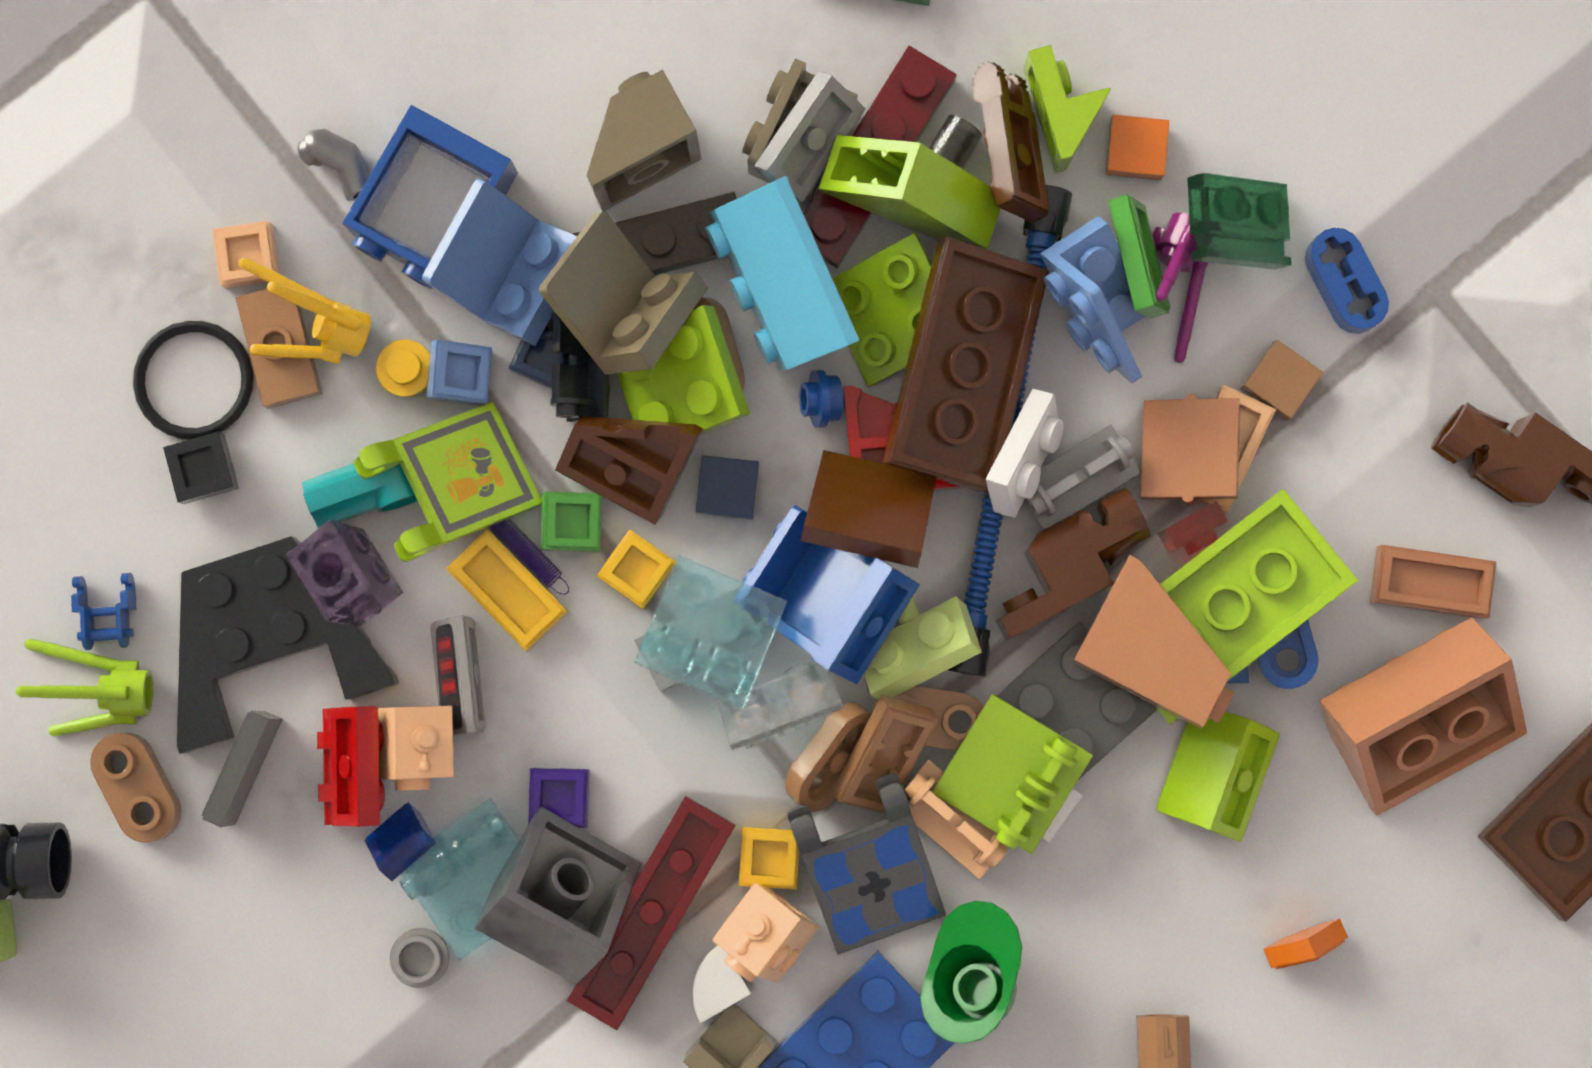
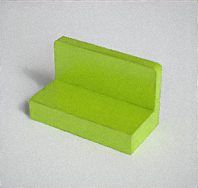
[1157,711,1280,842]

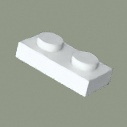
[986,389,1064,518]

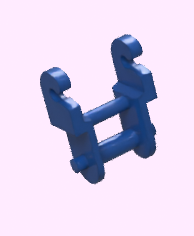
[71,573,137,650]

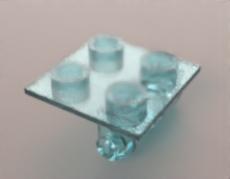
[634,555,787,709]
[394,798,519,961]

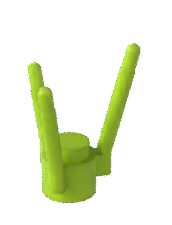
[16,639,153,736]

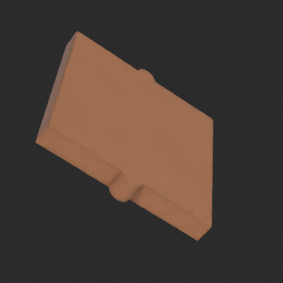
[1140,394,1240,505]

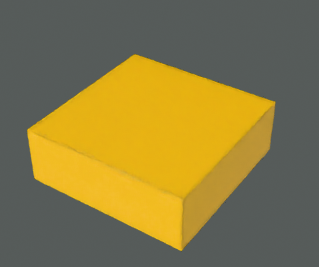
[596,529,677,610]
[739,826,799,890]

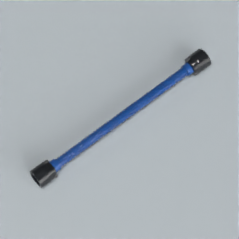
[948,185,1073,677]

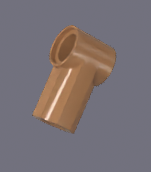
[1136,1014,1191,1068]

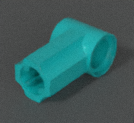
[302,463,418,529]

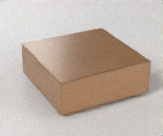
[1241,340,1324,421]

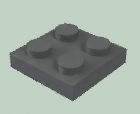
[996,622,1157,780]

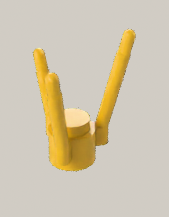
[239,258,371,364]

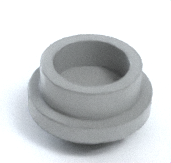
[390,928,449,988]

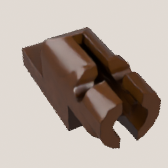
[1431,402,1592,508]
[995,488,1151,640]

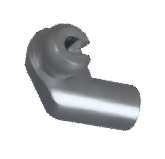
[297,129,368,201]

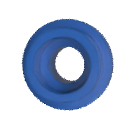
[799,370,843,428]

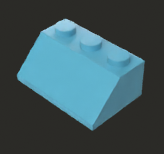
[705,176,859,370]

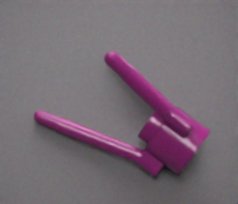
[1152,212,1214,363]

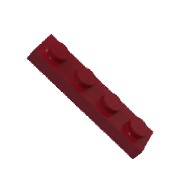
[803,45,957,269]
[567,795,736,1030]

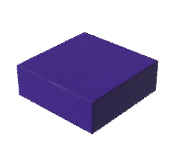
[528,768,590,828]

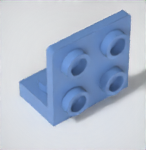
[422,179,577,346]
[1040,216,1146,383]

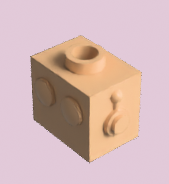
[378,706,454,791]
[712,882,820,983]

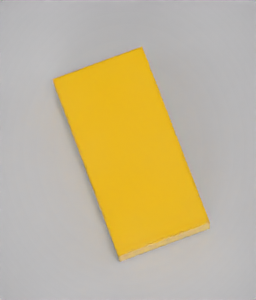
[446,529,569,652]

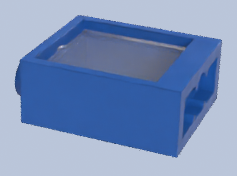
[342,105,518,289]

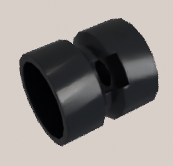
[0,822,72,900]

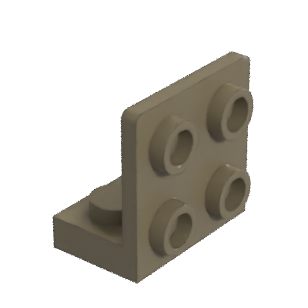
[539,211,708,375]

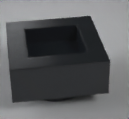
[163,431,239,504]

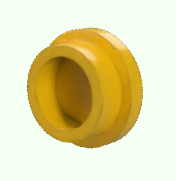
[376,340,430,397]

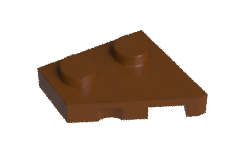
[555,416,703,525]

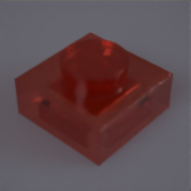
[1157,501,1228,556]

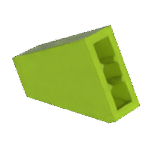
[819,135,1001,249]

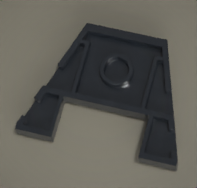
[177,536,399,754]

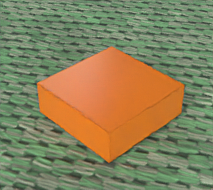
[1105,114,1170,180]

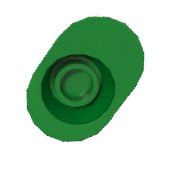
[920,900,1022,1044]

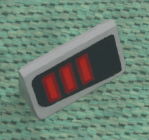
[430,615,486,735]

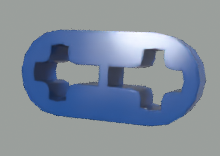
[1305,228,1389,334]

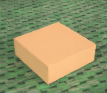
[213,221,280,289]

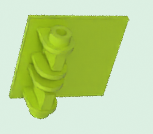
[832,232,932,387]
[932,693,1093,854]

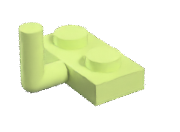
[864,595,982,701]

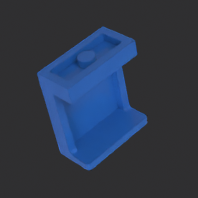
[733,505,920,684]

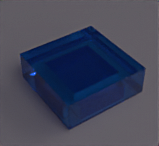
[365,802,437,881]

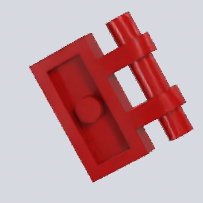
[317,706,385,827]

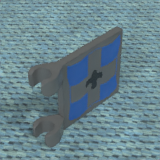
[787,773,947,955]

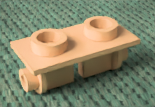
[903,759,1008,880]

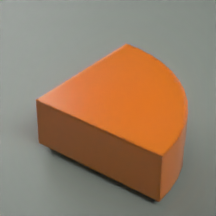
[1263,918,1348,969]

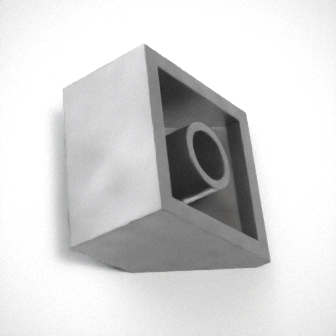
[474,807,641,985]

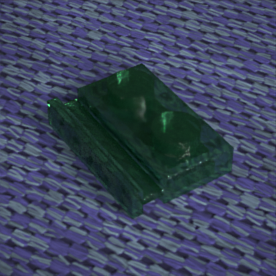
[1187,173,1291,270]

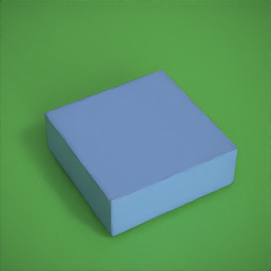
[426,339,492,405]

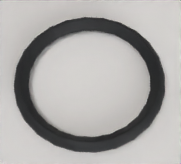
[133,321,253,439]

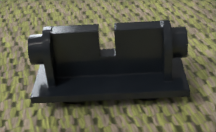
[550,312,610,422]

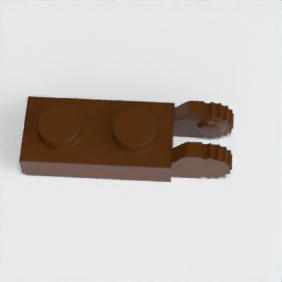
[972,61,1049,223]

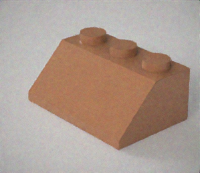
[1320,617,1527,816]

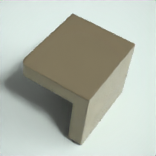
[683,1004,775,1068]

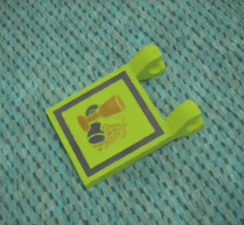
[353,402,542,563]

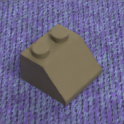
[586,69,702,211]

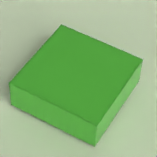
[540,491,602,552]

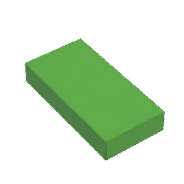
[1108,194,1171,319]

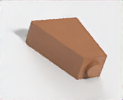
[1074,555,1235,730]

